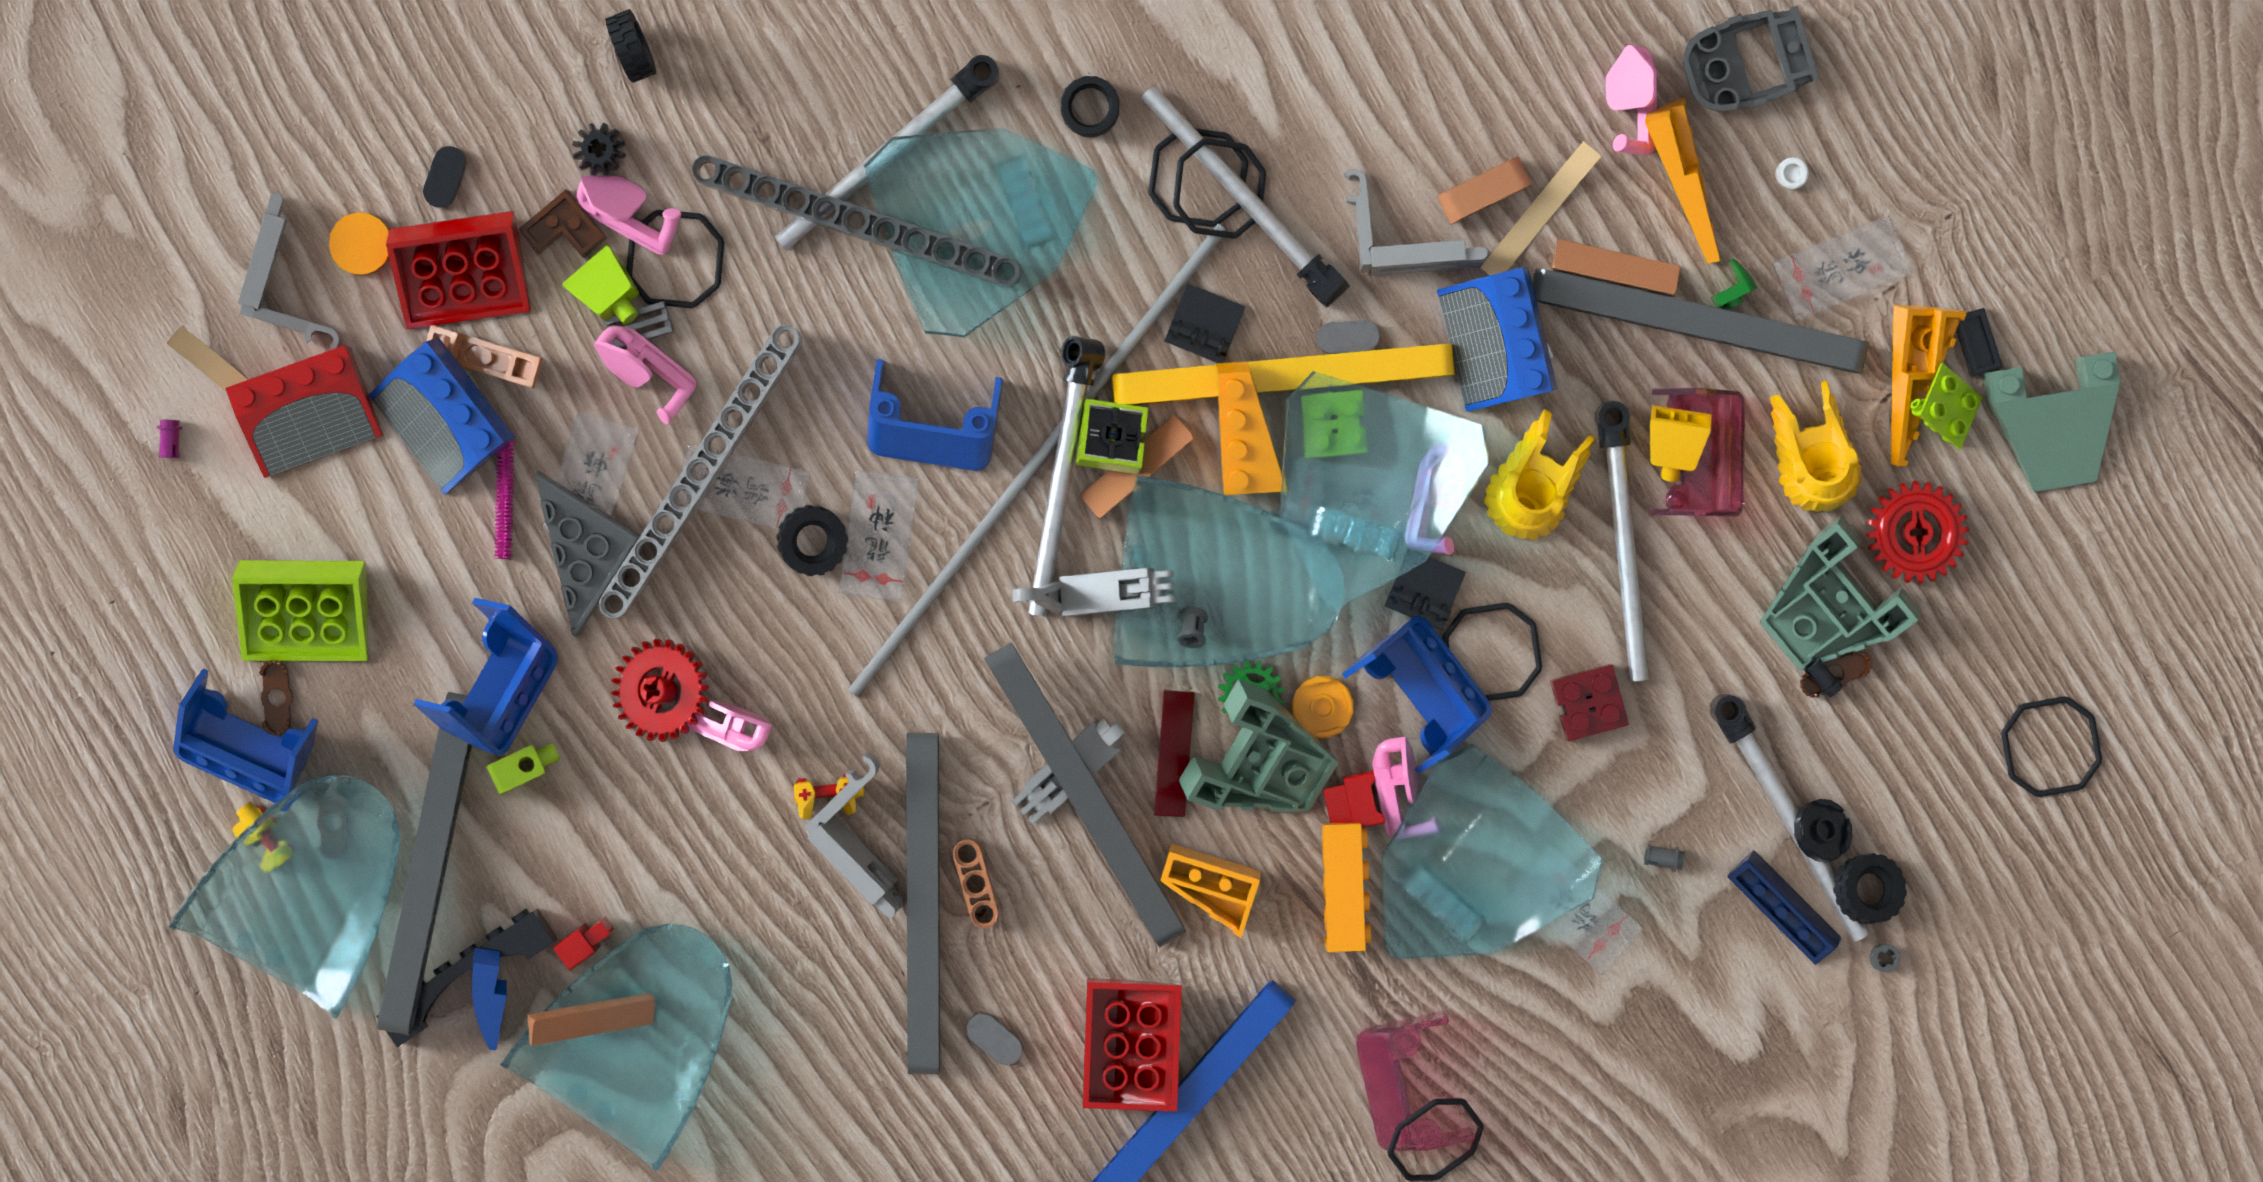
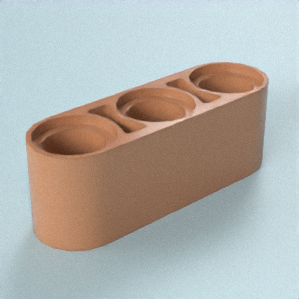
[1437,156,1532,225]
[953,838,999,929]

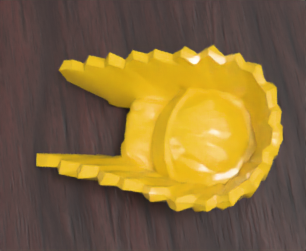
[1770,380,1862,512]
[1484,409,1597,541]

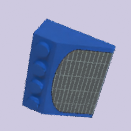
[1437,267,1558,412]
[368,338,516,495]

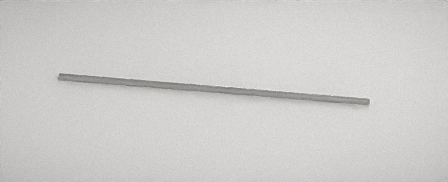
[848,224,1227,697]

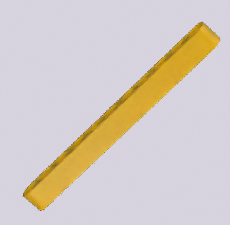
[1112,344,1455,405]

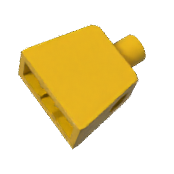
[1650,405,1712,482]

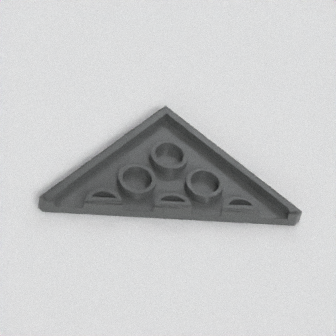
[534,471,641,638]

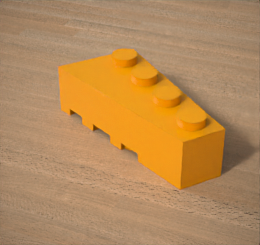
[1216,362,1287,495]
[1322,822,1371,952]

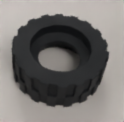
[605,9,656,83]
[776,505,848,576]
[1833,853,1907,924]

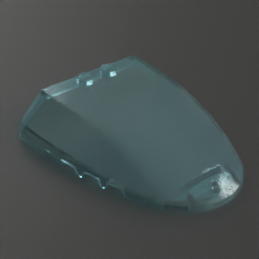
[1113,475,1344,667]
[169,775,400,1019]
[500,923,732,1172]

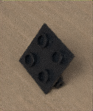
[1164,283,1246,363]
[1384,548,1466,630]

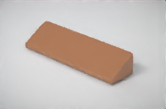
[1550,239,1680,297]
[1079,415,1195,520]
[527,993,655,1046]

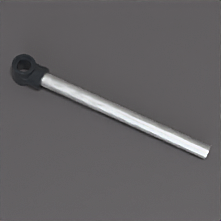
[775,55,999,251]
[1141,85,1350,308]
[1028,336,1105,616]
[1595,401,1649,681]
[1710,694,1870,942]

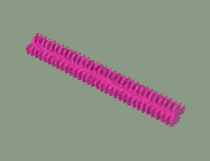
[494,434,515,559]

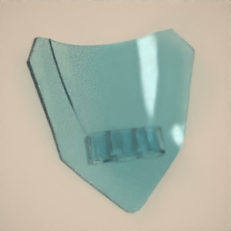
[864,128,1097,337]
[1280,371,1490,607]
[1382,744,1604,959]

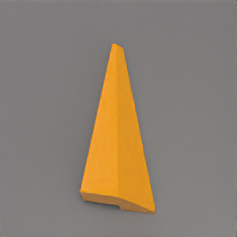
[1645,97,1721,264]
[1891,305,1966,467]

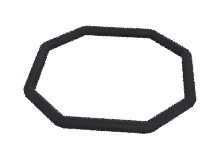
[1148,128,1248,227]
[1173,138,1266,239]
[626,210,724,308]
[1442,602,1542,701]
[2001,696,2102,797]
[1387,1098,1484,1181]

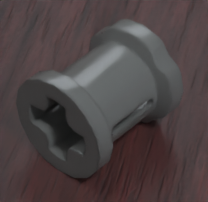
[1178,607,1208,648]

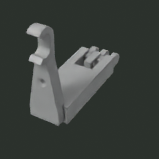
[1344,169,1488,276]
[238,193,340,349]
[1012,568,1176,616]
[1011,718,1125,825]
[804,753,905,917]

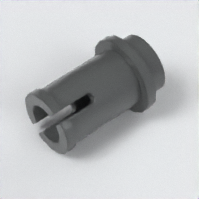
[1644,845,1685,872]

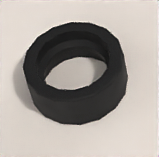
[1061,76,1120,137]

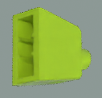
[562,245,639,325]
[486,743,560,795]

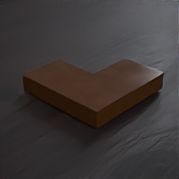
[518,189,607,258]

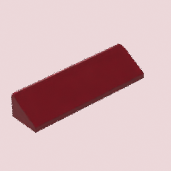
[1154,690,1195,817]

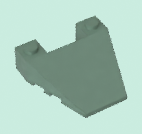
[1983,352,2120,492]
[1760,515,1921,670]
[1179,679,1339,813]

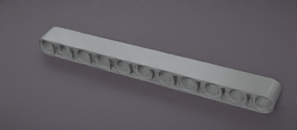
[599,325,802,618]

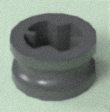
[1869,944,1900,972]

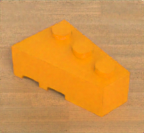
[1160,843,1261,938]

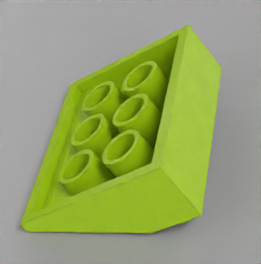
[232,560,368,661]

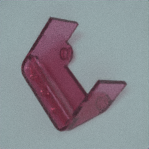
[1651,388,1745,517]
[1356,1011,1475,1151]

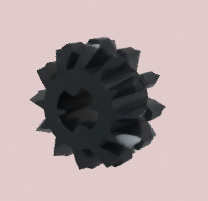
[572,123,626,176]

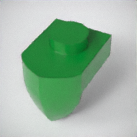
[1710,258,1757,310]

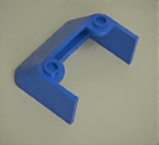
[867,359,1004,471]
[414,598,558,755]
[1342,616,1492,774]
[173,669,318,804]

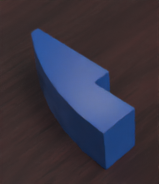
[472,948,507,1050]

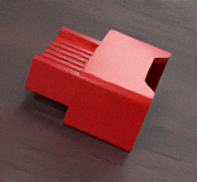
[1323,770,1385,829]
[553,916,614,971]

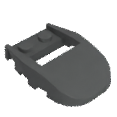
[1683,6,1819,111]

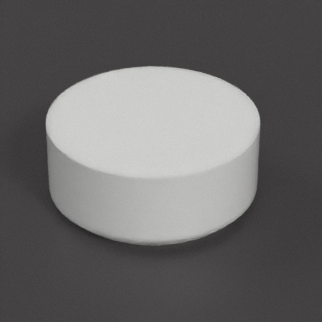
[1775,157,1809,190]

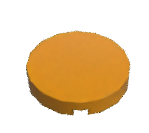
[329,212,389,275]
[1291,676,1354,738]

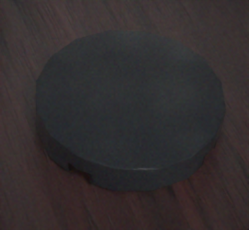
[1794,799,1853,862]

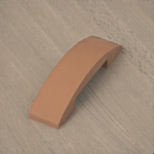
[426,325,543,389]

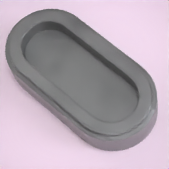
[1316,320,1379,354]
[966,1013,1022,1065]

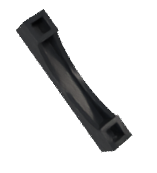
[376,908,558,1047]

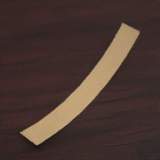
[1480,141,1601,276]
[166,326,248,391]

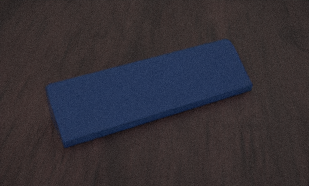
[1727,850,1841,965]

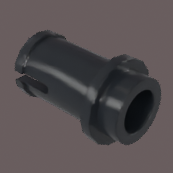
[1803,657,1843,698]

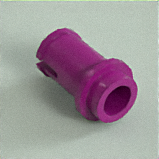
[157,420,182,458]

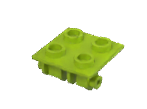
[1910,363,1983,450]

